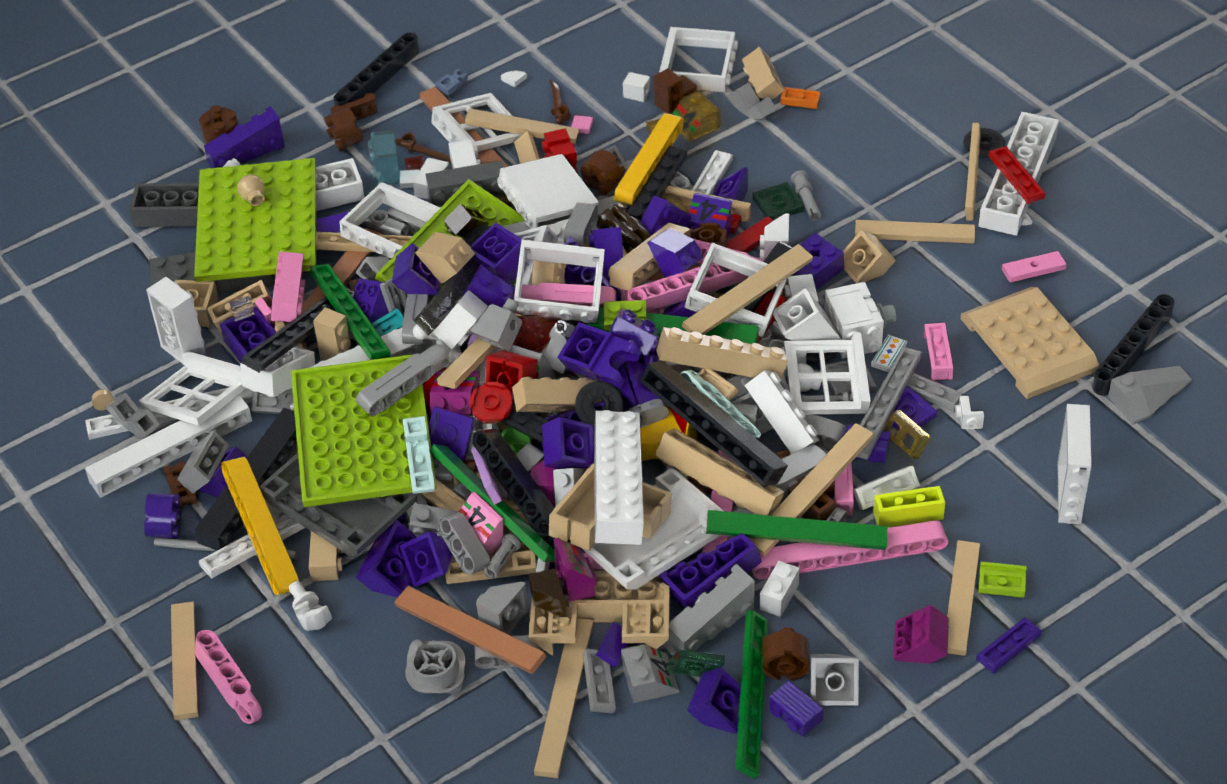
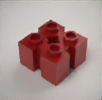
[542,128,578,174]

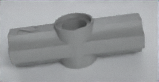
[361,210,410,236]

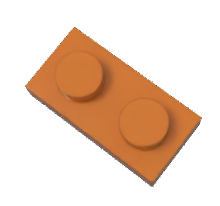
[781,87,821,109]

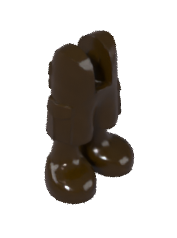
[596,203,652,249]

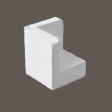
[623,72,650,102]

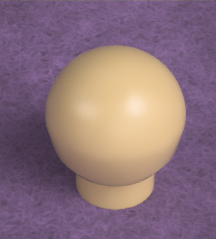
[237,175,265,206]

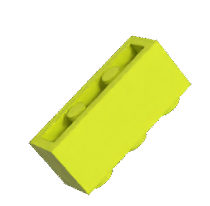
[873,486,945,528]

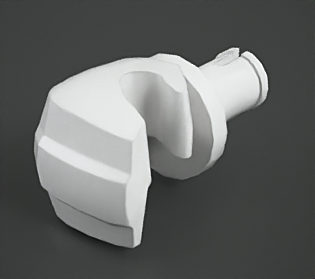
[288,581,332,631]

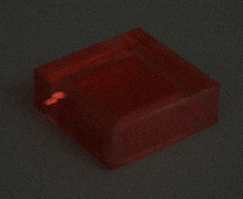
[404,155,425,171]

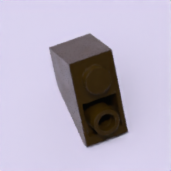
[529,569,569,617]

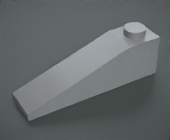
[1108,366,1192,425]

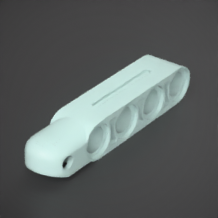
[680,370,761,440]

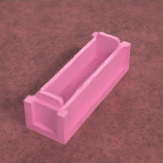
[924,323,953,381]
[834,462,854,516]

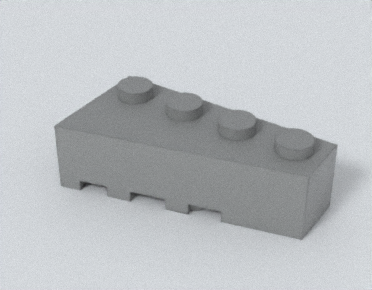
[773,443,827,505]
[668,564,755,656]

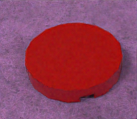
[469,382,513,424]

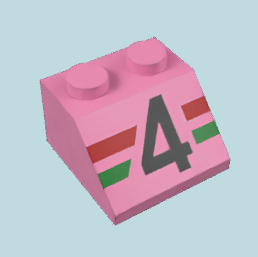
[458,492,503,555]

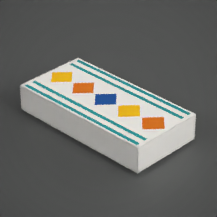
[871,335,907,372]

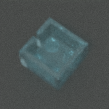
[368,129,400,185]

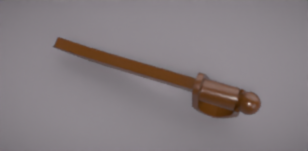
[550,80,571,124]
[395,133,452,165]

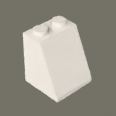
[773,288,842,353]

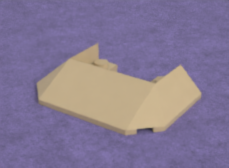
[529,571,670,656]

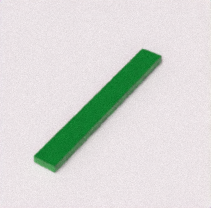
[310,264,391,360]
[429,444,555,562]
[706,510,887,550]
[735,610,768,779]

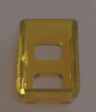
[883,410,930,459]

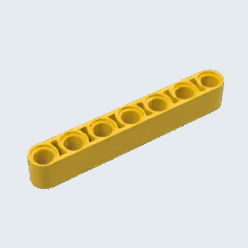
[614,113,684,205]
[221,457,299,595]

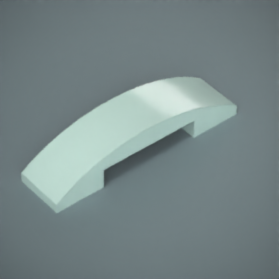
[403,416,435,494]

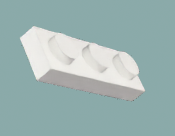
[853,466,920,510]

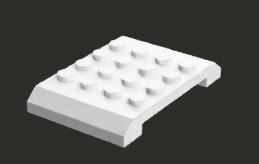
[582,468,723,590]

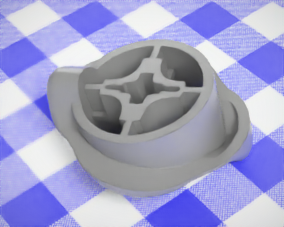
[405,639,466,695]

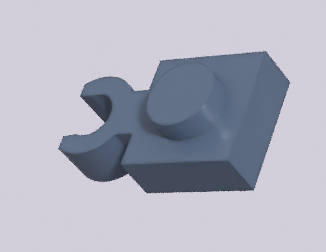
[435,69,468,96]

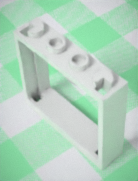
[659,27,738,92]
[340,182,440,259]
[514,240,605,323]
[685,243,787,337]
[1058,404,1091,524]

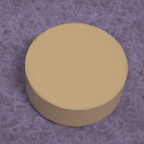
[92,390,114,411]

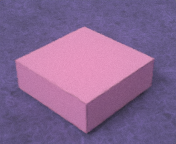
[571,115,593,134]

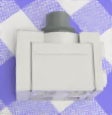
[825,282,897,359]

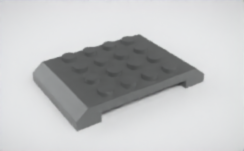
[259,453,417,556]

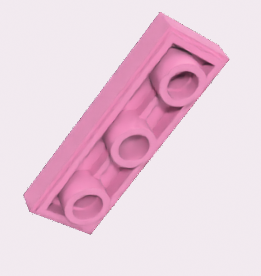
[1002,251,1066,282]

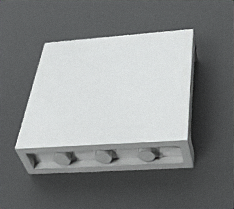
[497,154,599,229]

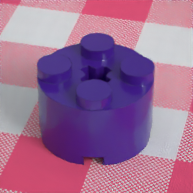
[144,493,181,538]

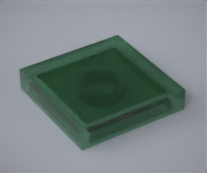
[752,182,804,220]
[666,649,725,677]

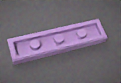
[471,447,502,505]

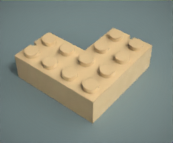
[549,463,672,551]

